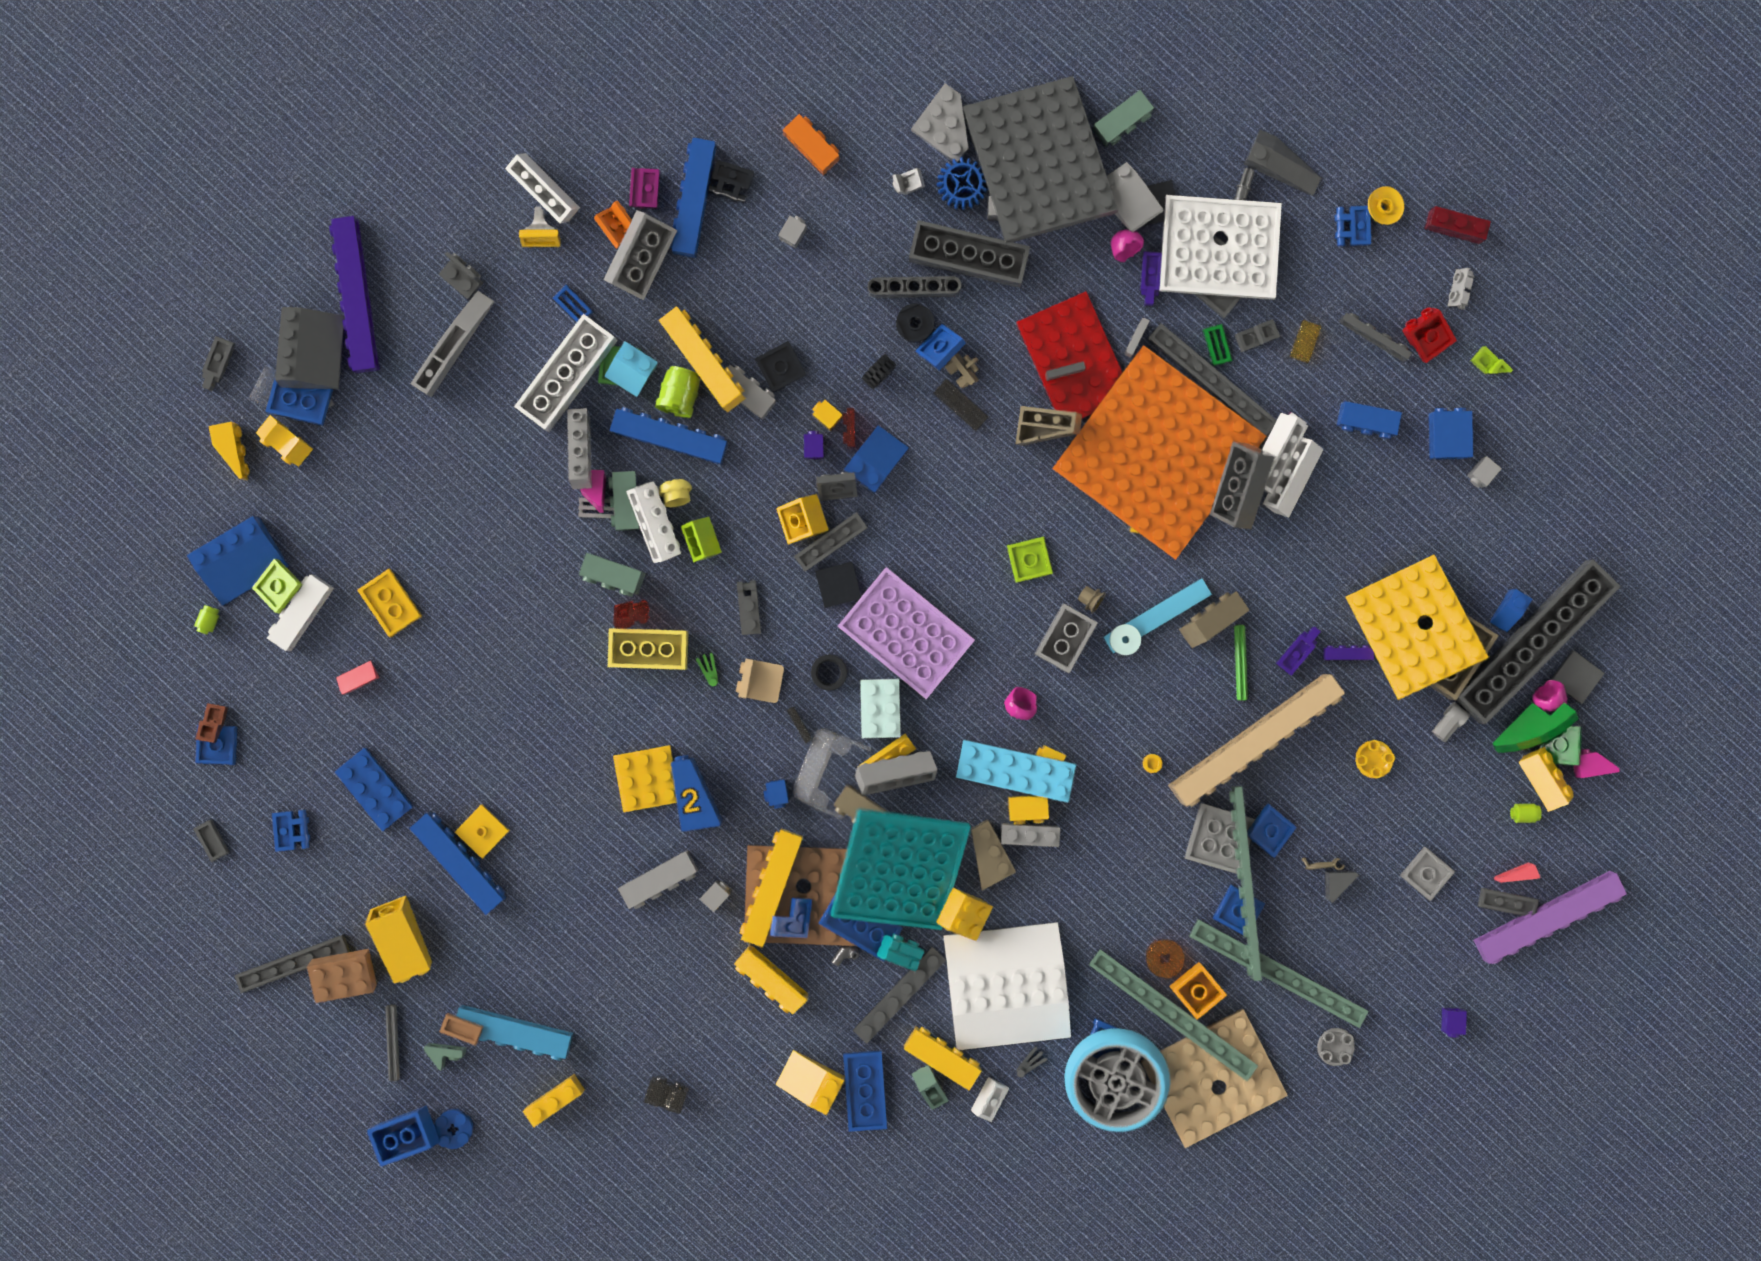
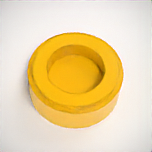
[1143,754,1163,773]

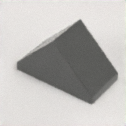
[1325,871,1359,903]

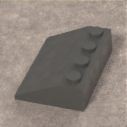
[275,307,345,389]

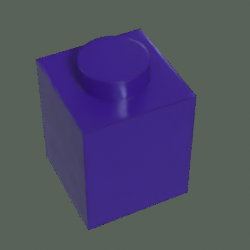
[804,431,824,459]
[1441,1008,1467,1038]

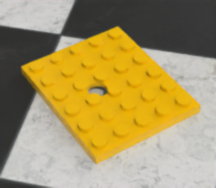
[1346,555,1488,700]

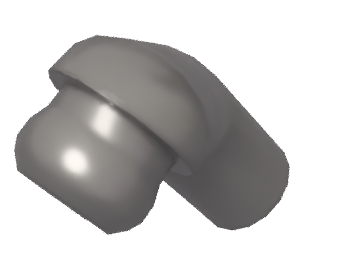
[831,946,859,967]

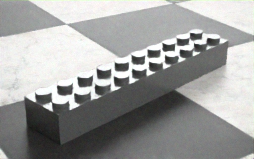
[1456,559,1621,724]

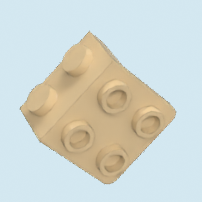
[736,659,784,703]

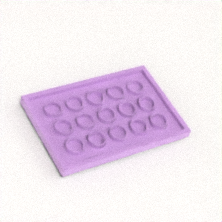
[838,567,975,699]

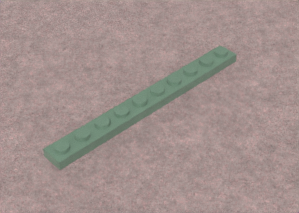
[1229,786,1262,981]
[1189,919,1369,1028]
[1088,949,1258,1081]

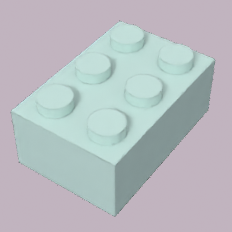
[860,679,900,738]

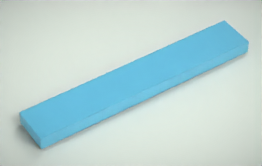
[1103,578,1212,653]

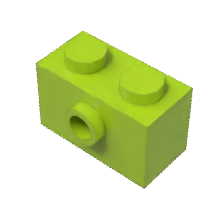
[681,517,722,562]

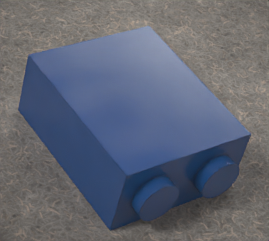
[1429,408,1473,459]

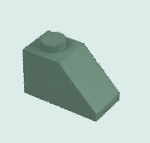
[912,1065,949,1110]

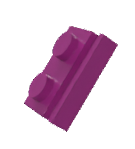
[629,168,660,209]

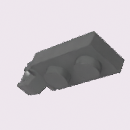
[202,336,235,391]

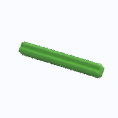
[1234,625,1248,701]

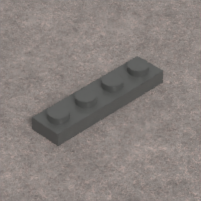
[1339,313,1412,362]
[794,512,867,572]

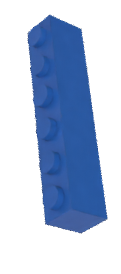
[669,138,717,258]
[610,407,728,465]
[409,812,507,915]

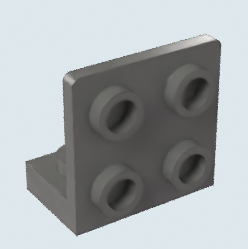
[438,252,483,300]

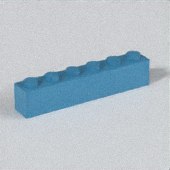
[457,1005,574,1060]

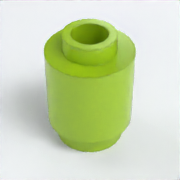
[194,605,220,635]
[1510,804,1542,823]

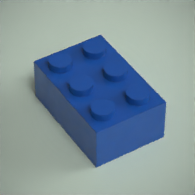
[367,1106,440,1167]

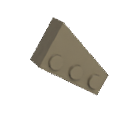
[1015,406,1082,446]
[1179,591,1249,648]
[971,819,1016,890]

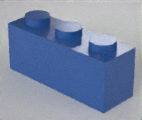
[1337,401,1402,439]

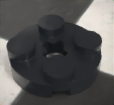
[896,303,934,343]

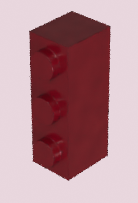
[1424,206,1491,244]

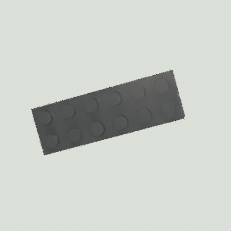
[909,220,1030,288]

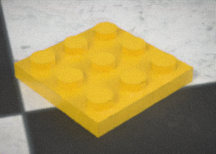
[613,745,677,812]

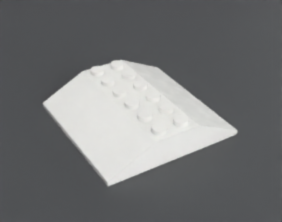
[944,922,1071,1050]

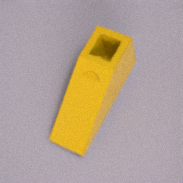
[209,422,249,480]

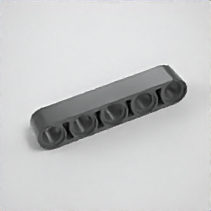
[867,276,961,298]

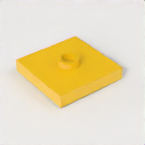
[455,804,510,859]

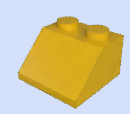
[776,494,829,544]

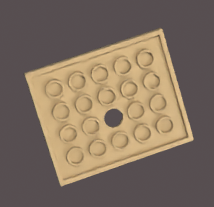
[1141,1009,1288,1148]

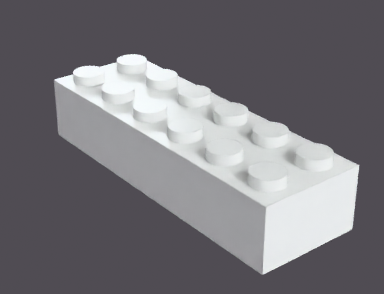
[514,314,618,432]

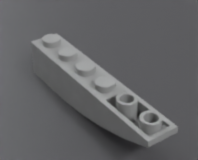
[411,291,494,397]

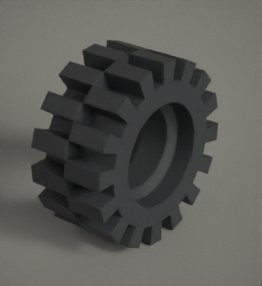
[862,354,896,389]

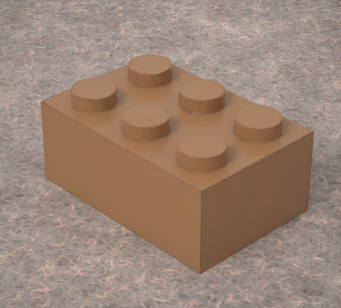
[307,949,377,1003]

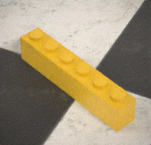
[659,306,746,413]
[739,828,803,947]

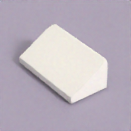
[971,1077,1009,1122]

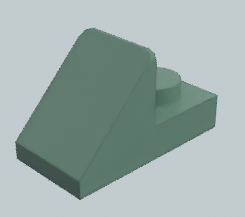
[424,1043,466,1071]

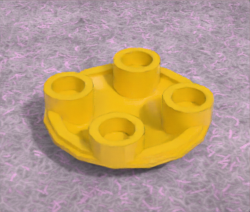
[1355,740,1395,778]

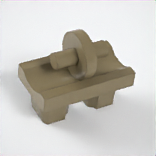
[945,353,979,389]

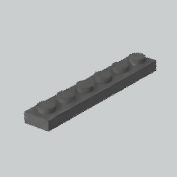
[853,946,946,1044]

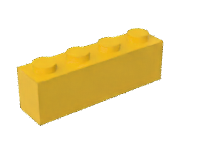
[904,1027,981,1090]

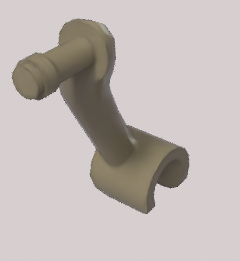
[1302,857,1345,870]

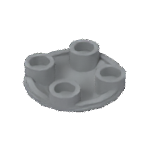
[1317,1028,1355,1066]

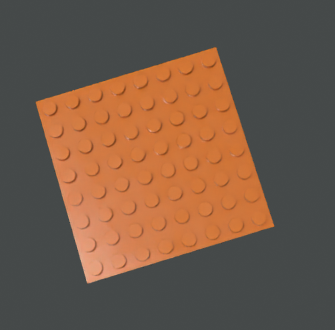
[1052,345,1267,560]

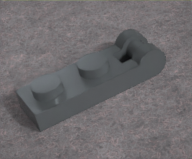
[737,580,761,635]

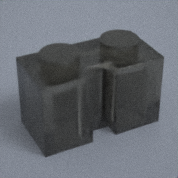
[644,1075,689,1114]

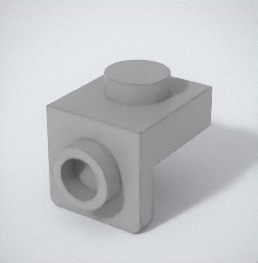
[893,168,925,195]

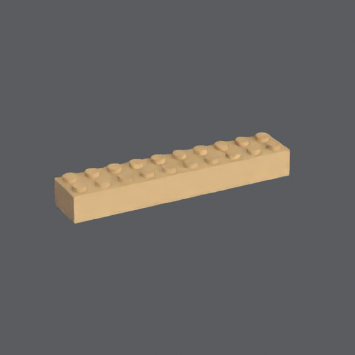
[1168,674,1345,807]

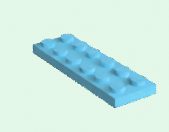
[956,740,1077,802]

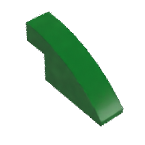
[1492,703,1579,753]

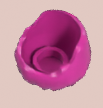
[1111,229,1144,262]
[1532,680,1568,712]
[1004,687,1037,720]

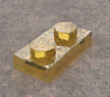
[1290,320,1321,363]

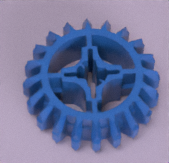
[937,157,988,210]

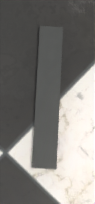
[234,934,350,993]

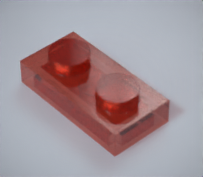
[843,408,855,448]

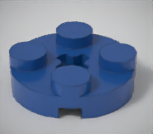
[434,1109,473,1149]

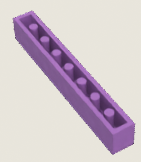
[1474,871,1627,964]

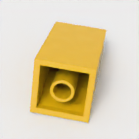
[365,896,432,984]

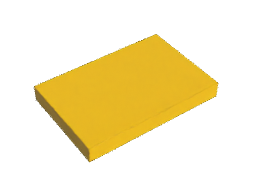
[358,569,422,638]

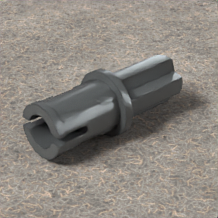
[1234,168,1255,201]

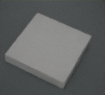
[1400,847,1455,901]

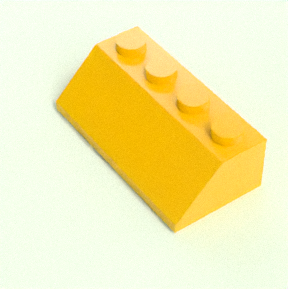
[734,944,808,1014]

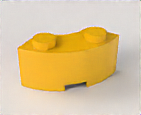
[256,415,313,467]

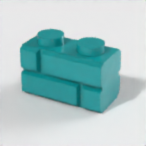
[877,933,924,971]

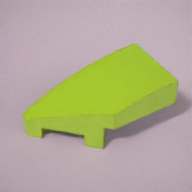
[1470,346,1513,374]

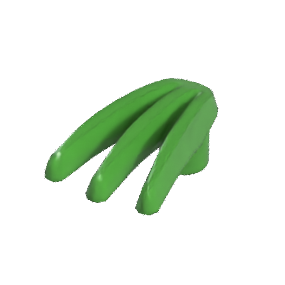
[696,653,718,686]

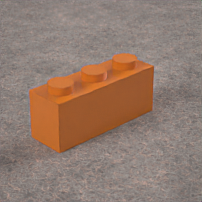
[783,114,840,175]

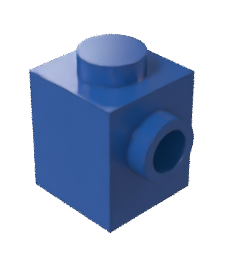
[763,779,789,809]

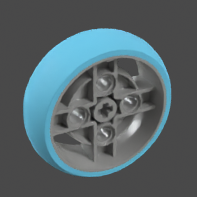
[1065,1028,1170,1132]

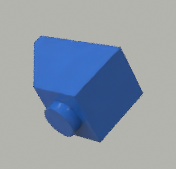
[1489,589,1532,632]

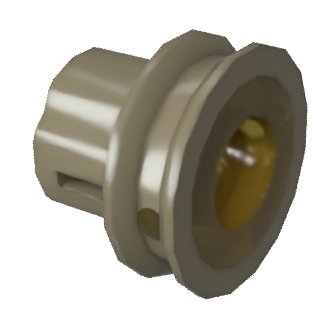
[1078,586,1106,614]

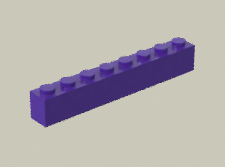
[329,216,380,373]

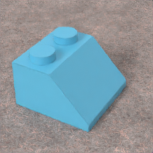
[604,342,658,397]

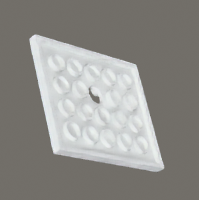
[1159,195,1282,300]

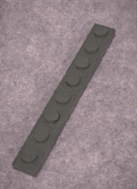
[1148,323,1277,436]

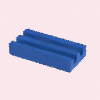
[553,285,594,322]

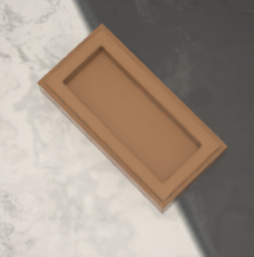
[440,1013,484,1046]

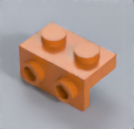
[594,201,632,249]

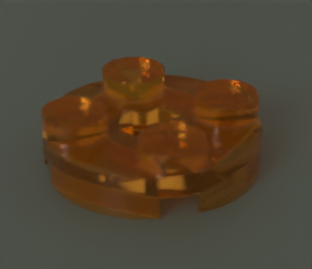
[1146,939,1185,978]

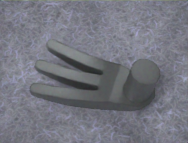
[1016,1046,1047,1077]

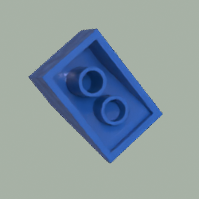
[844,425,909,494]

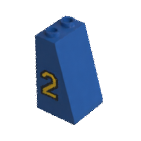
[671,755,723,832]

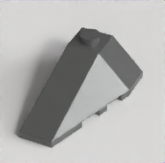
[1243,129,1321,196]

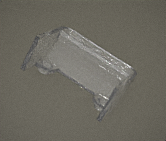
[792,728,872,819]

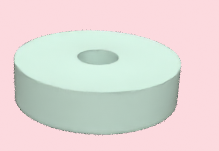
[1110,624,1141,655]

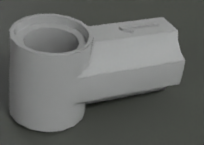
[1431,702,1470,742]

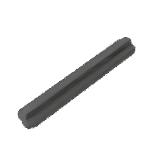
[385,1004,400,1081]

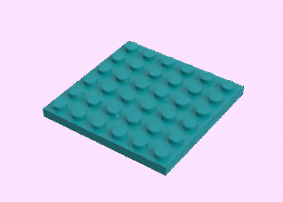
[831,809,971,930]

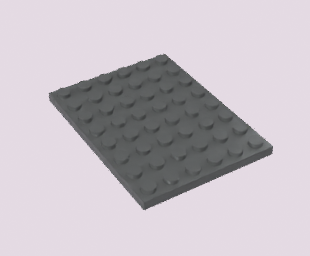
[963,76,1118,244]

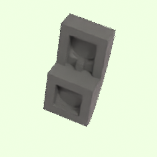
[1234,319,1280,353]

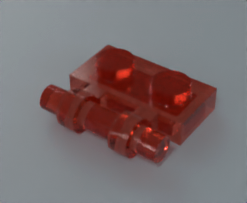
[613,600,649,629]

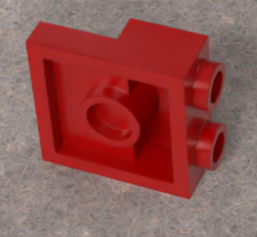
[1402,307,1457,363]

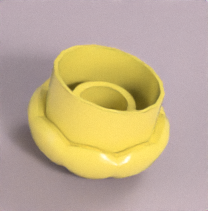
[659,479,692,507]

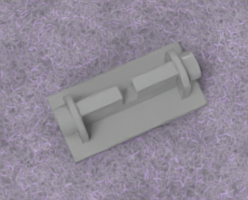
[1447,268,1474,310]

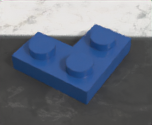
[770,897,812,938]

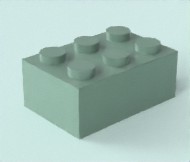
[579,553,646,597]

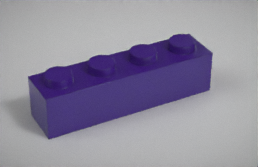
[1323,645,1374,660]

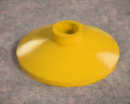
[1368,186,1404,225]

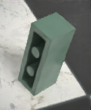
[1093,90,1154,147]
[608,471,639,531]

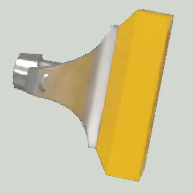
[519,207,561,247]

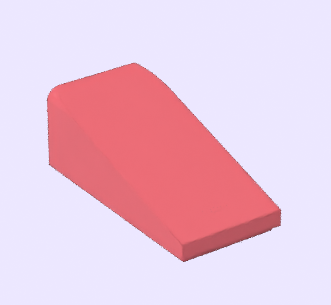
[1494,863,1540,882]

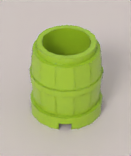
[655,366,700,418]

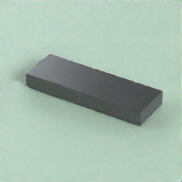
[1478,887,1539,916]

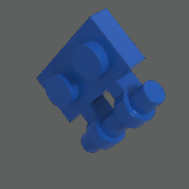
[1335,206,1371,247]
[272,810,311,852]

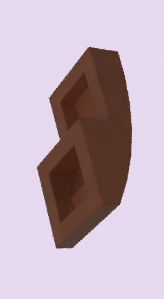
[195,703,228,743]

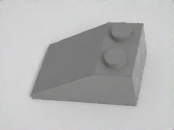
[1107,162,1163,232]

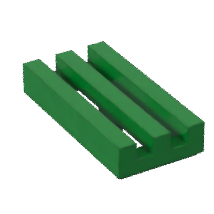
[1203,324,1232,367]

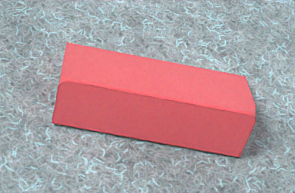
[336,661,380,695]

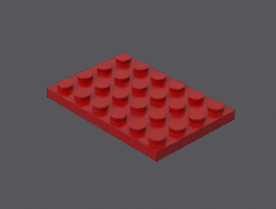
[1016,292,1122,419]

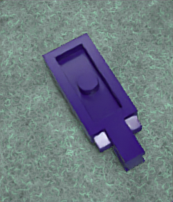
[1140,251,1162,306]
[1275,627,1321,676]

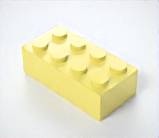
[608,628,688,669]

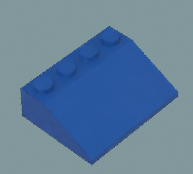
[187,516,289,606]

